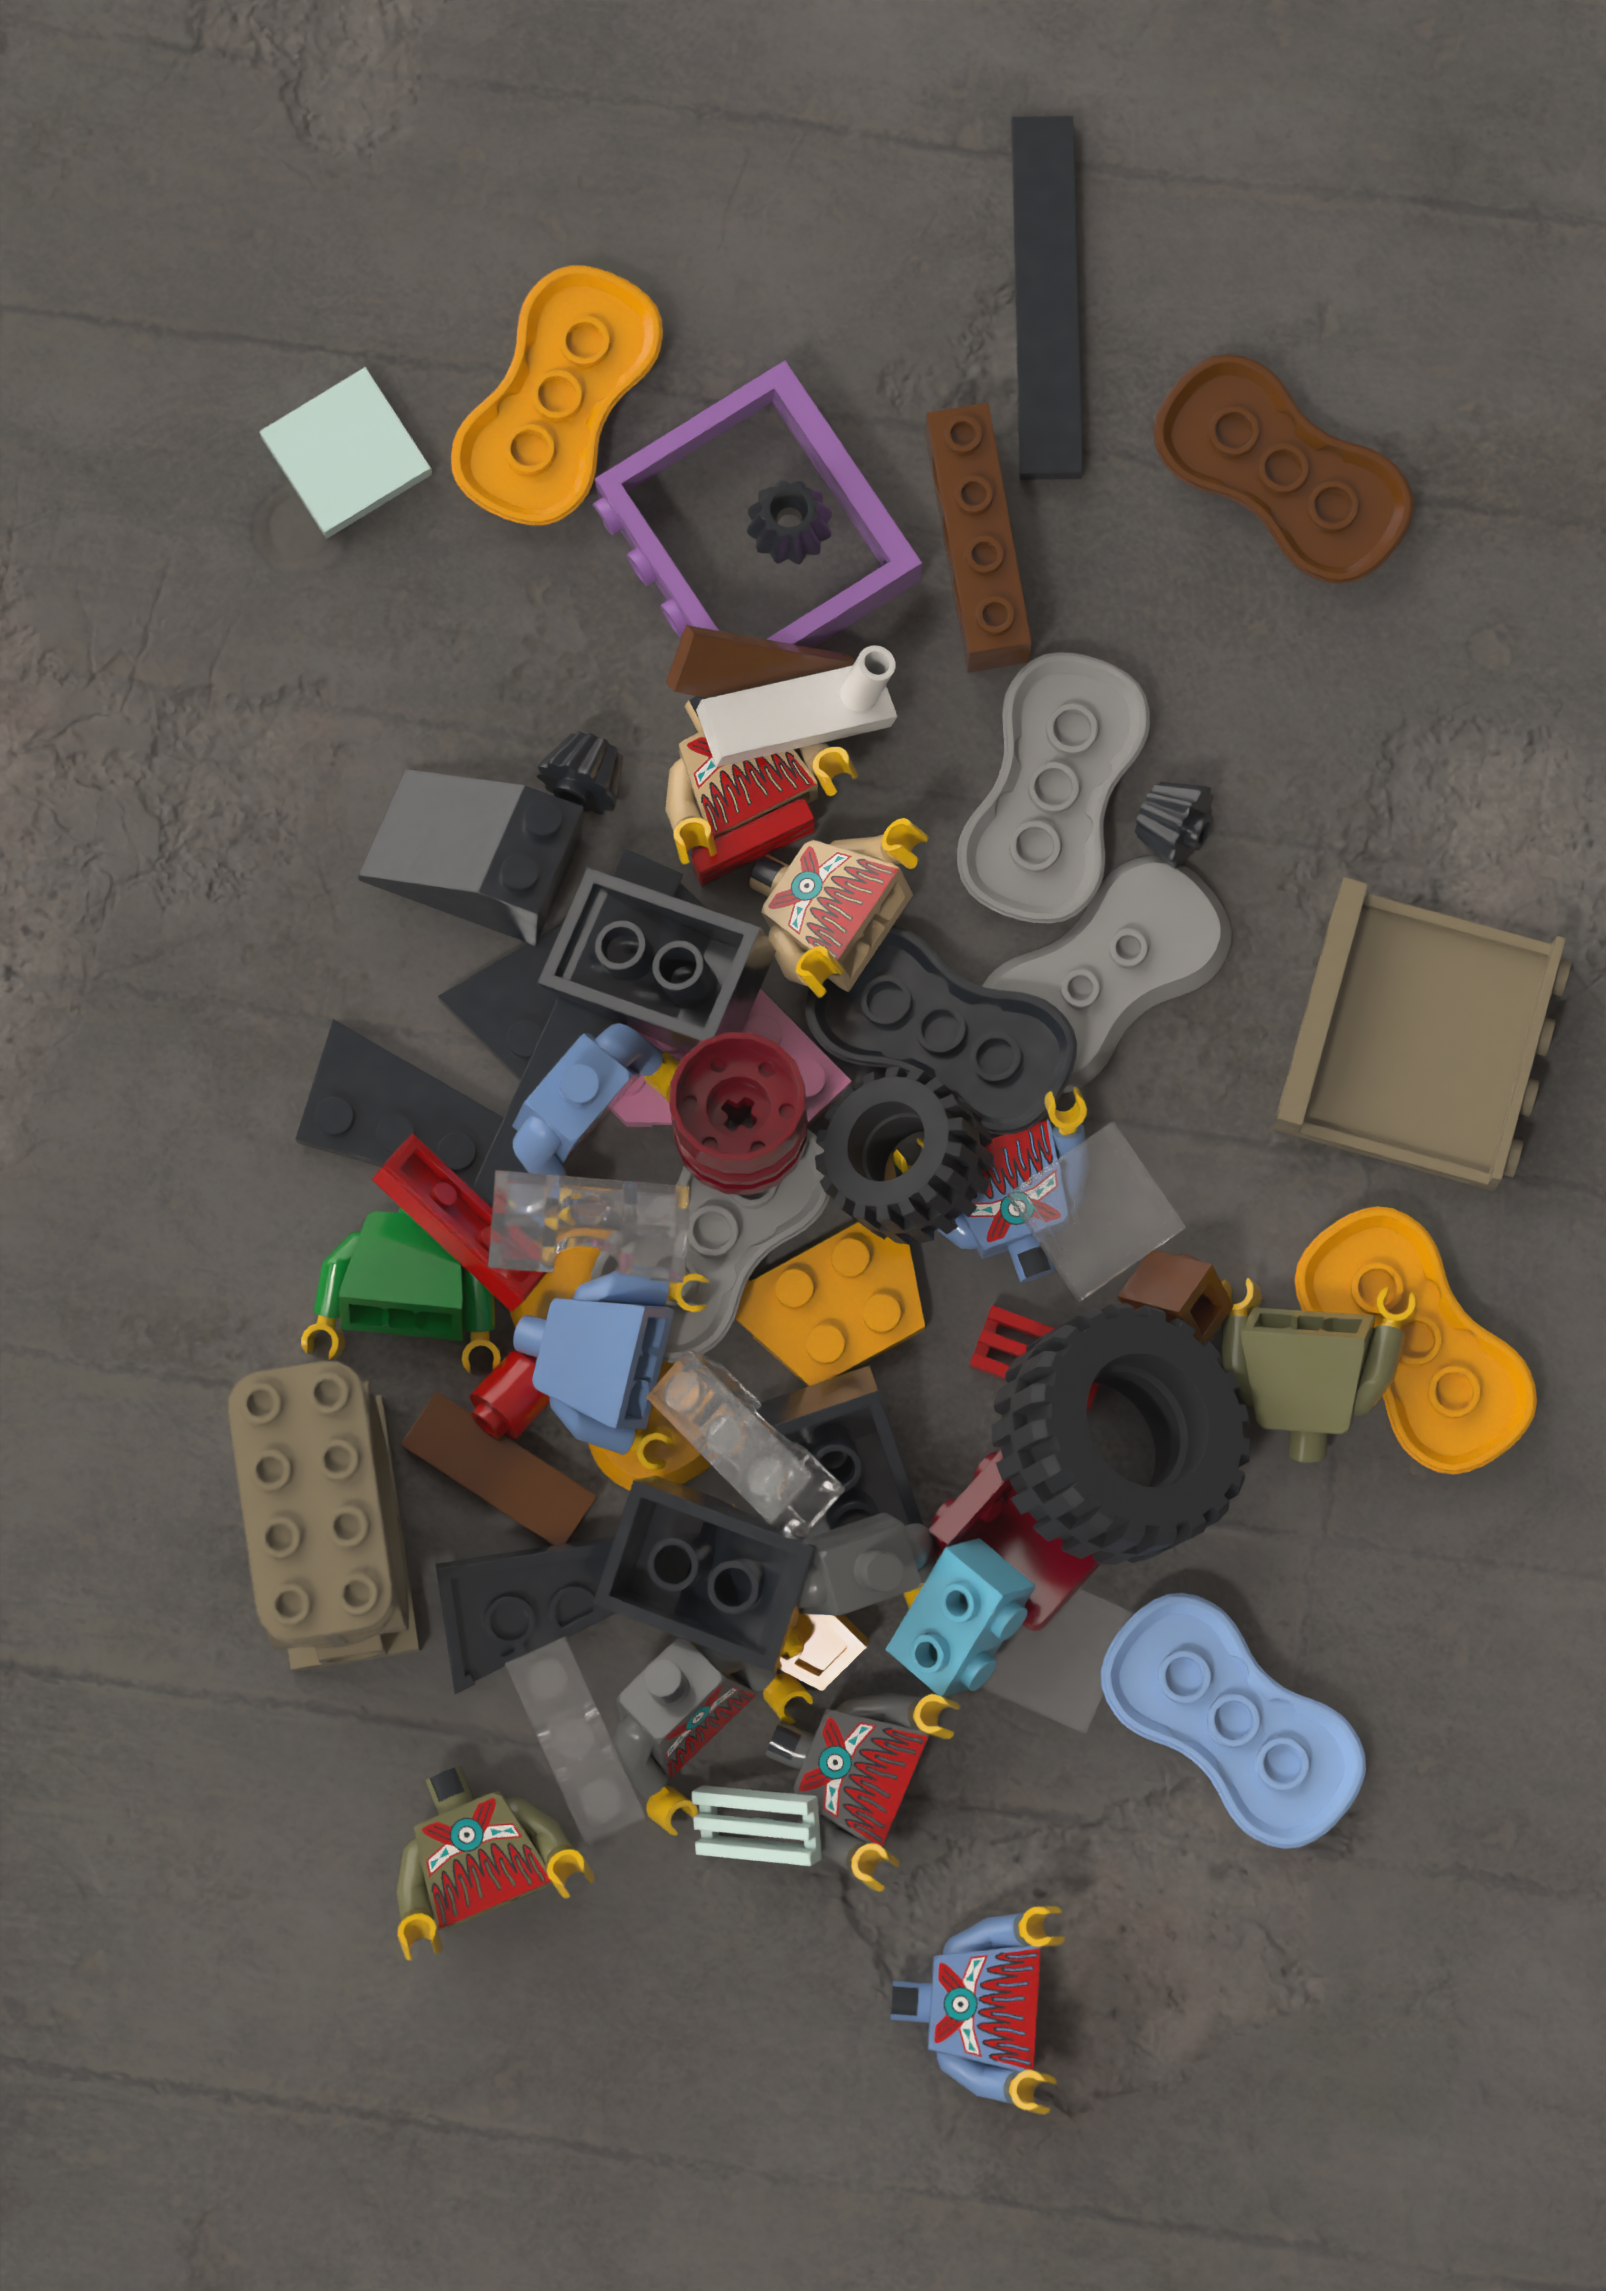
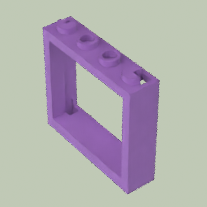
[593,360,922,648]

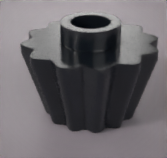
[747,480,832,564]
[537,731,623,815]
[1135,782,1214,869]

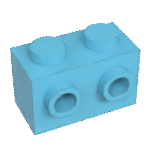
[885,1538,1036,1697]

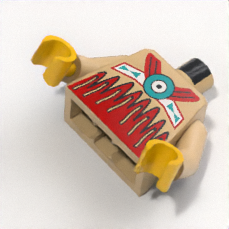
[665,696,858,864]
[750,818,929,998]

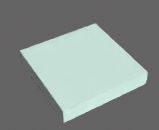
[259,367,432,539]

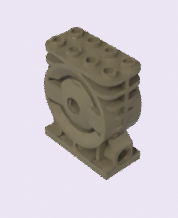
[228,1361,421,1672]

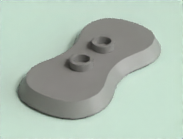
[957,652,1150,923]
[982,855,1232,1094]
[591,1118,830,1363]

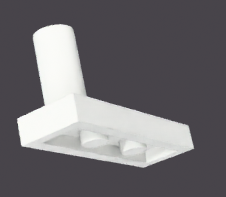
[696,645,898,767]

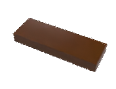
[666,625,856,698]
[400,1391,598,1546]

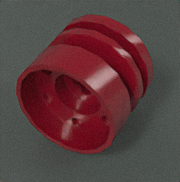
[669,1032,808,1195]

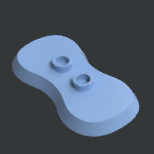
[1101,1593,1366,1849]

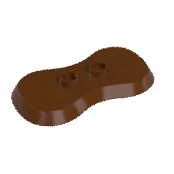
[1153,354,1414,584]

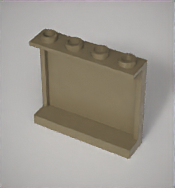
[1272,877,1572,1191]

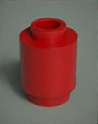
[469,1351,550,1440]

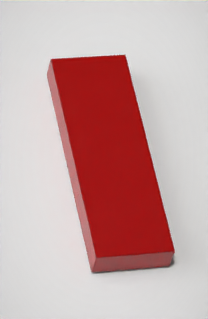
[371,1133,552,1312]

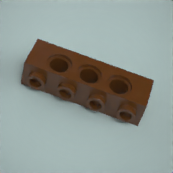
[925,403,1031,673]

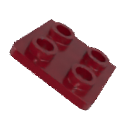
[928,1450,1101,1631]

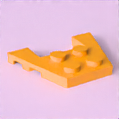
[734,1152,925,1387]

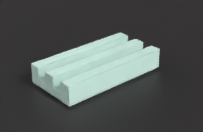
[692,1785,821,1866]

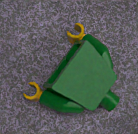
[301,1206,500,1374]

